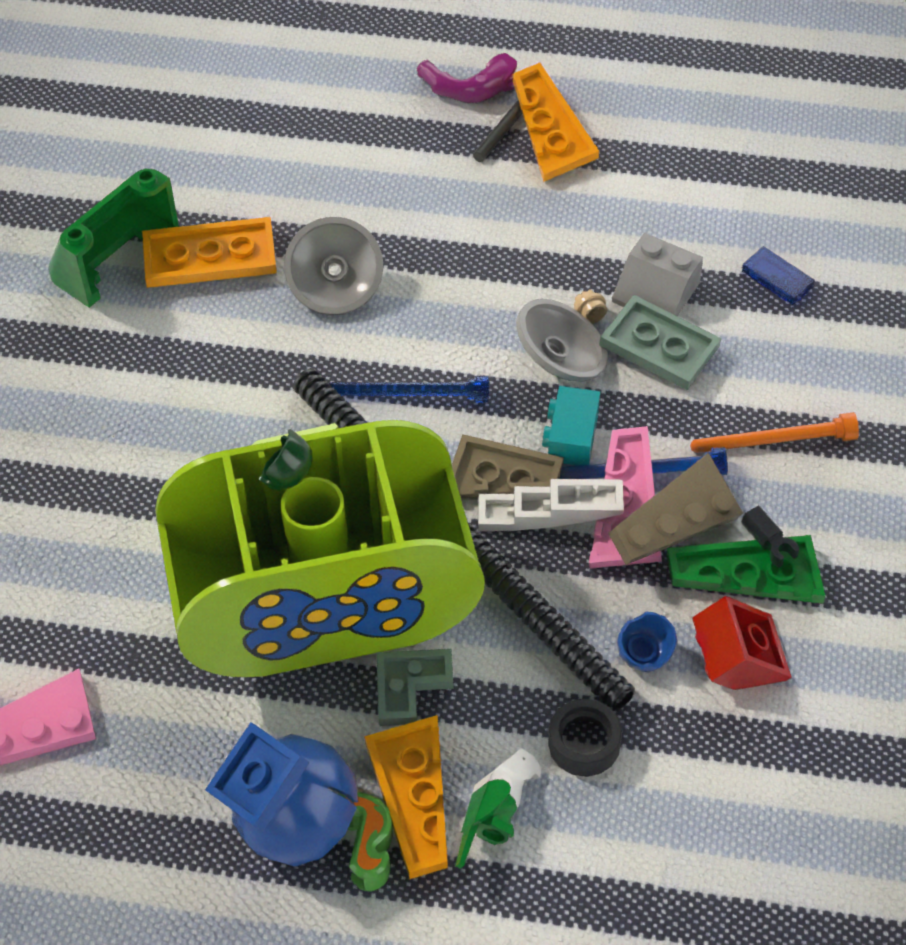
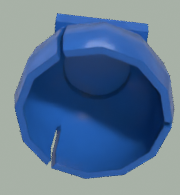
[205,722,358,867]

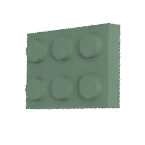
[599,295,722,390]

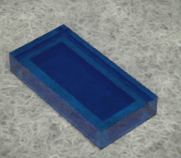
[742,246,815,305]

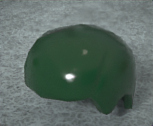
[259,429,313,491]

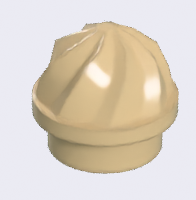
[574,289,607,324]

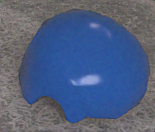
[617,612,678,672]

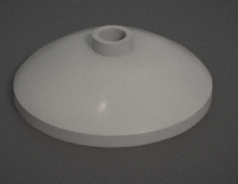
[284,217,383,315]
[516,299,608,382]

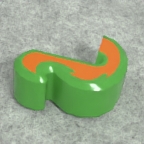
[339,792,393,891]

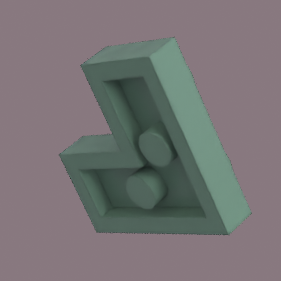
[377,649,453,726]

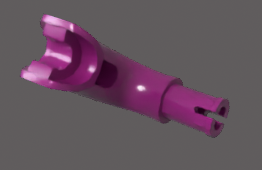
[416,53,517,103]

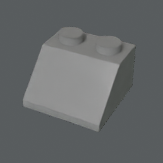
[612,233,703,316]

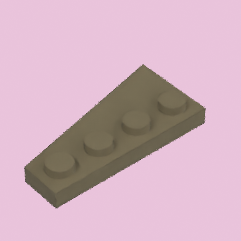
[608,453,743,565]

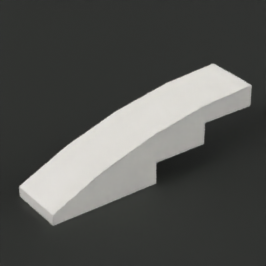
[478,479,624,531]

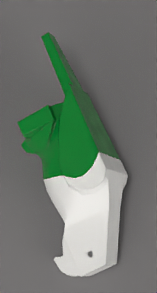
[455,748,541,869]

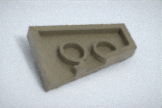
[452,434,564,498]

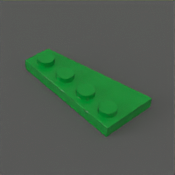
[666,535,825,604]

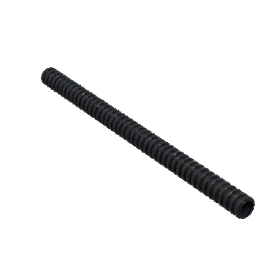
[293,368,635,711]

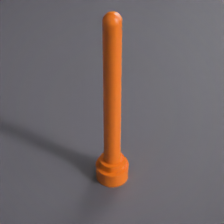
[690,412,859,453]

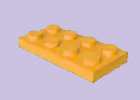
[142,217,277,288]

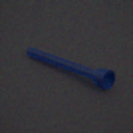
[329,376,489,403]
[560,447,728,479]

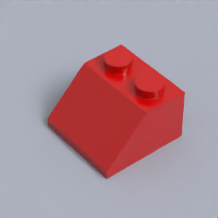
[692,596,792,690]

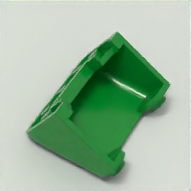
[48,168,179,308]

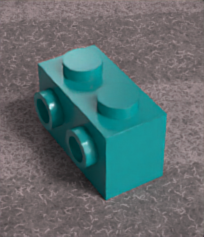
[542,386,601,467]

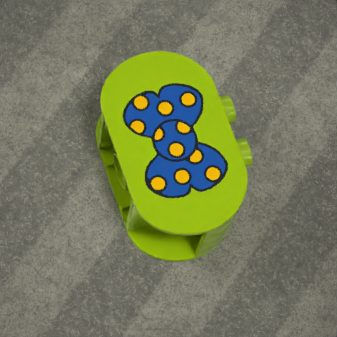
[155,420,485,677]

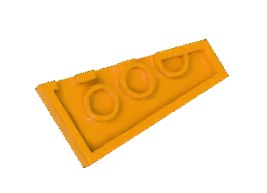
[513,63,599,182]
[364,715,448,879]

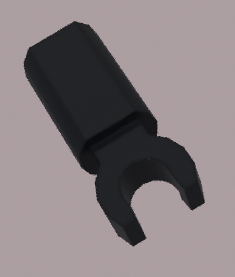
[741,505,799,568]

